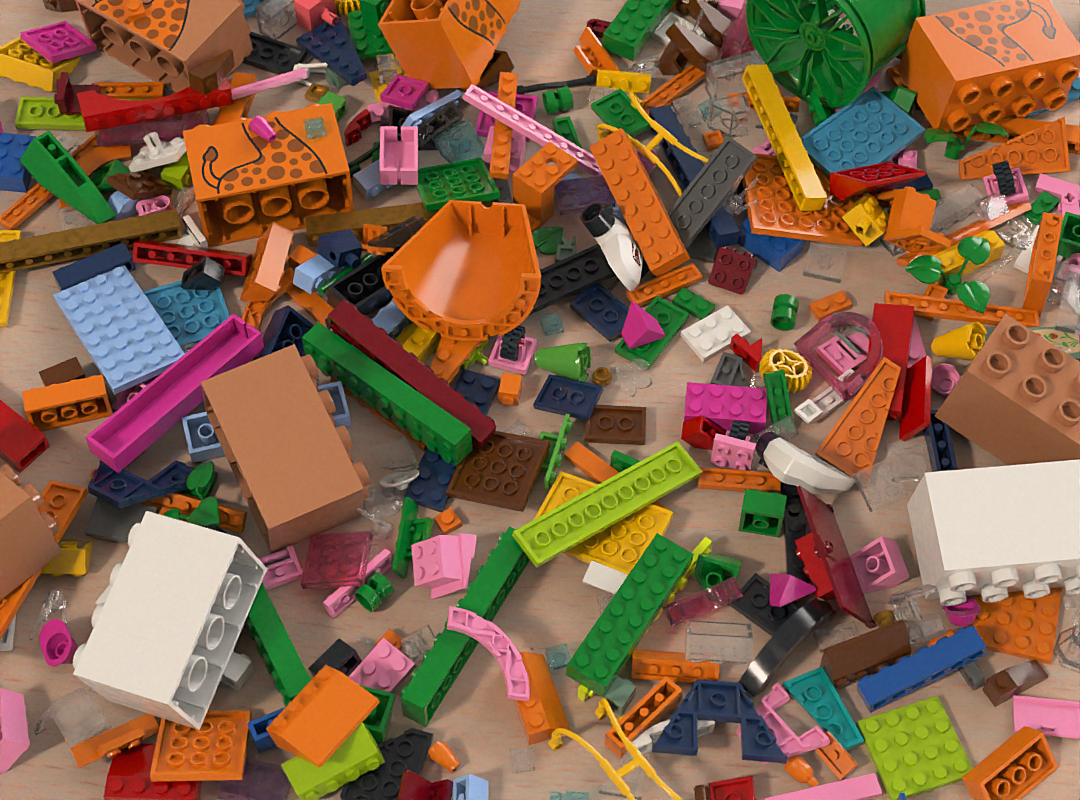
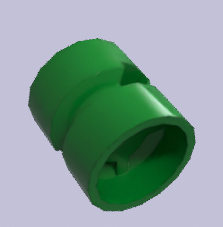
[542,86,574,115]
[770,294,799,331]
[354,572,395,612]

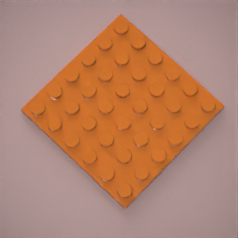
[742,153,863,247]

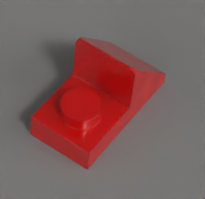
[730,334,762,373]

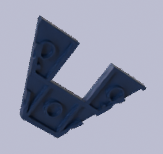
[88,450,194,508]
[652,679,788,764]

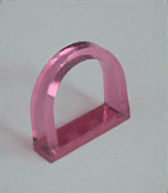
[794,312,883,402]

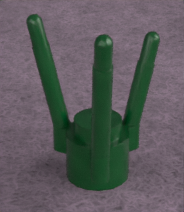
[348,144,380,179]

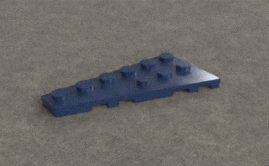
[296,15,368,86]

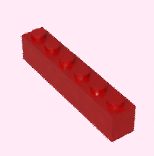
[133,240,252,276]

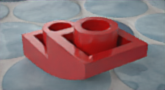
[344,109,372,147]

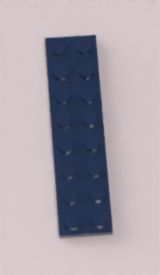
[404,369,501,512]

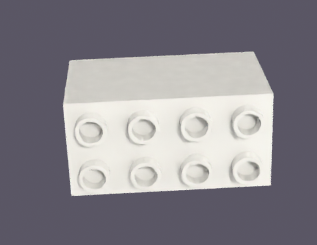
[907,459,1080,606]
[73,511,267,730]

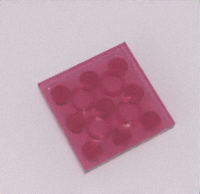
[300,531,373,589]

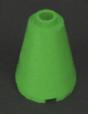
[535,342,591,382]

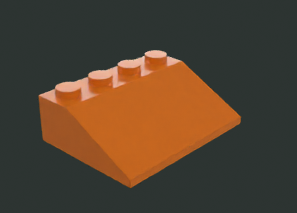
[266,665,380,768]

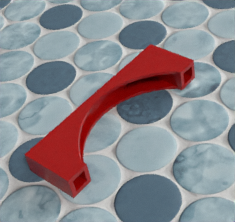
[77,77,233,132]

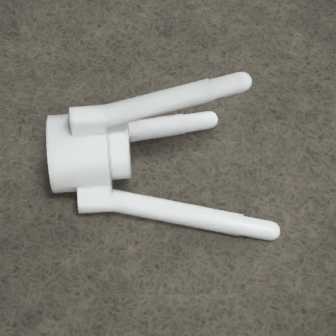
[293,63,327,86]

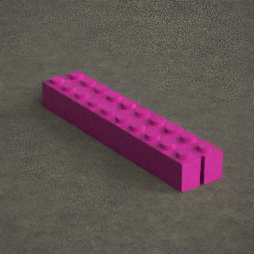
[85,314,265,473]

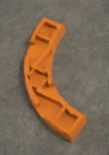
[59,140,131,210]
[241,267,296,339]

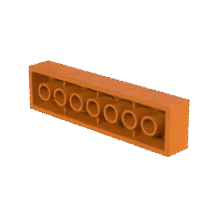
[589,128,691,277]

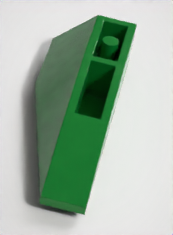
[20,130,116,224]

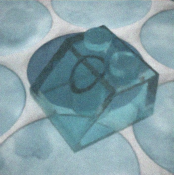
[433,120,485,163]

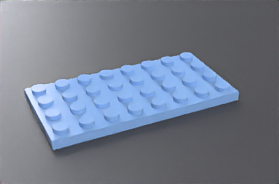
[53,265,185,395]

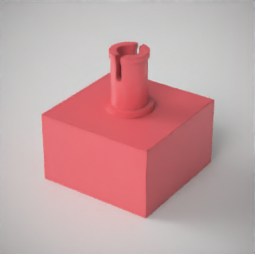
[294,0,339,32]

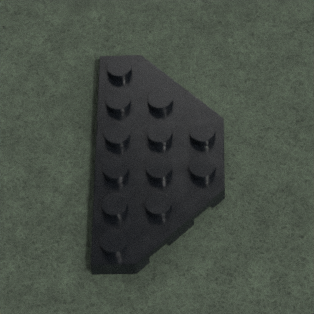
[340,728,433,800]

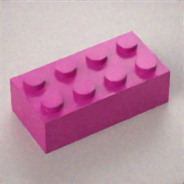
[684,382,767,435]

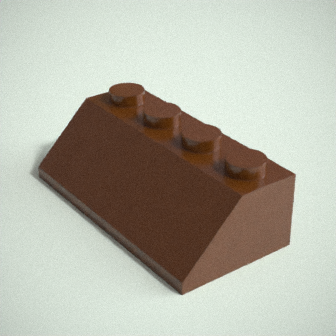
[820,619,912,688]

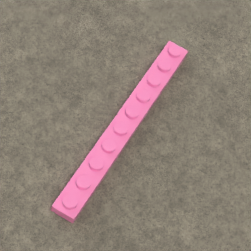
[462,84,607,184]

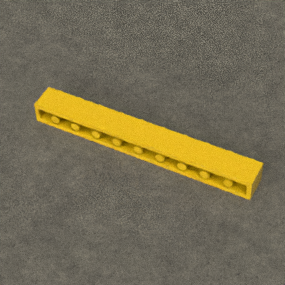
[742,65,827,211]

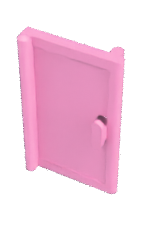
[1012,695,1080,739]

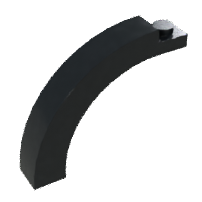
[738,597,837,697]

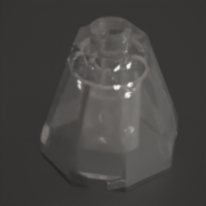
[1053,624,1080,673]

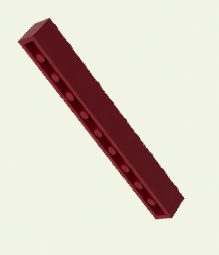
[327,300,497,449]

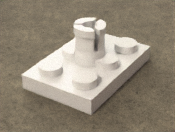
[128,132,186,172]

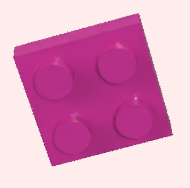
[380,74,429,110]

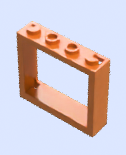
[1022,212,1063,317]

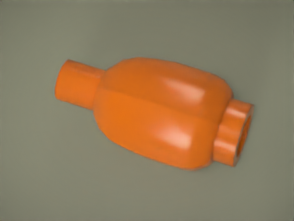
[783,755,819,787]

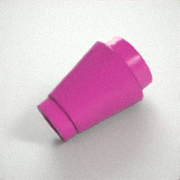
[249,115,277,143]

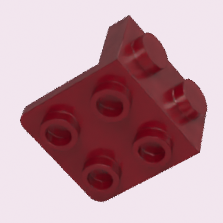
[54,72,101,114]
[708,246,758,295]
[397,770,453,800]

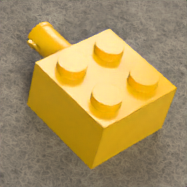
[842,193,889,246]

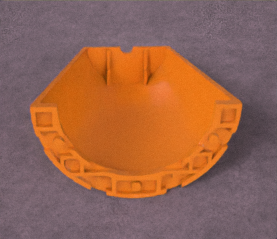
[381,200,541,341]

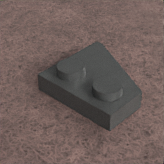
[710,352,746,387]

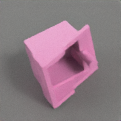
[411,533,476,600]

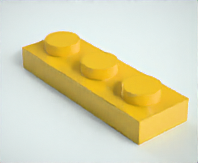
[596,69,651,94]

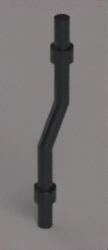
[516,74,597,95]

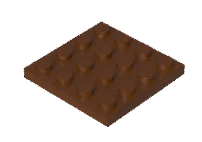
[446,431,551,512]

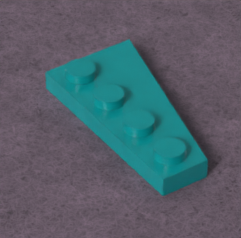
[783,667,864,751]

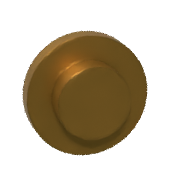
[592,367,612,386]

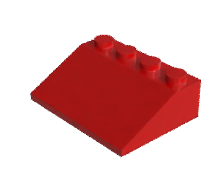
[830,162,926,200]
[103,743,202,800]

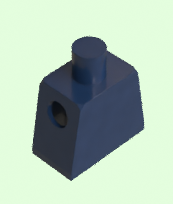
[317,229,362,269]

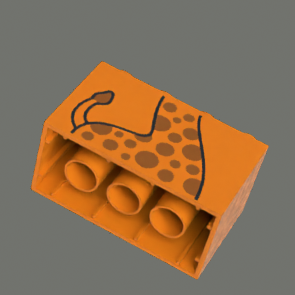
[378,0,521,91]
[897,0,1080,132]
[183,103,354,247]

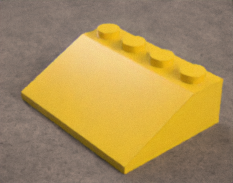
[0,37,81,92]

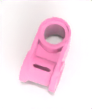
[1057,191,1080,217]
[135,195,173,216]

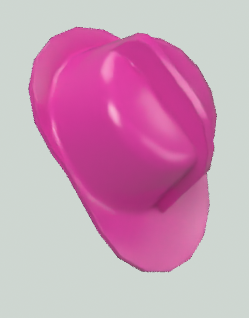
[943,596,981,627]
[39,619,78,666]

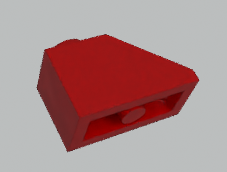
[681,415,726,450]

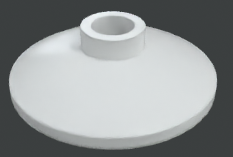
[379,469,420,490]

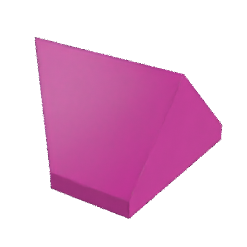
[621,301,665,350]
[769,573,816,607]

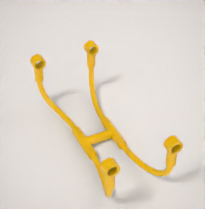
[596,91,709,197]
[548,698,683,800]

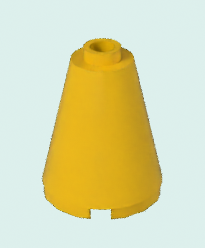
[931,322,987,361]

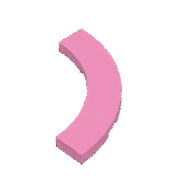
[447,606,529,702]

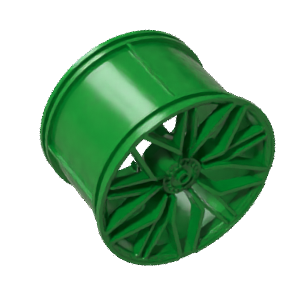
[746,0,926,108]

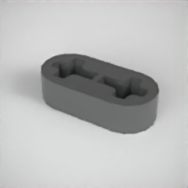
[958,661,985,690]

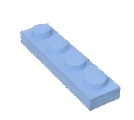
[402,90,462,127]

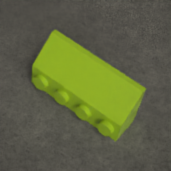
[281,722,385,800]

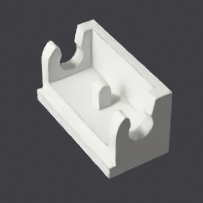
[582,560,628,595]

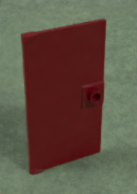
[796,485,876,629]

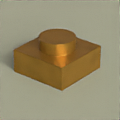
[305,82,329,103]

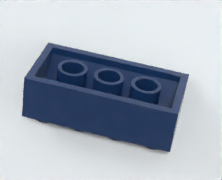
[252,305,314,361]

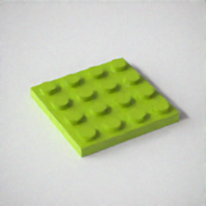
[856,695,973,800]

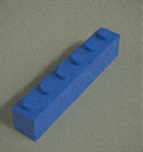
[857,625,987,713]

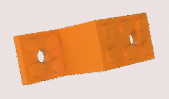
[513,141,578,233]
[872,186,951,253]

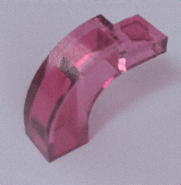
[663,577,743,627]

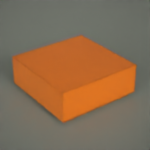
[702,130,724,151]

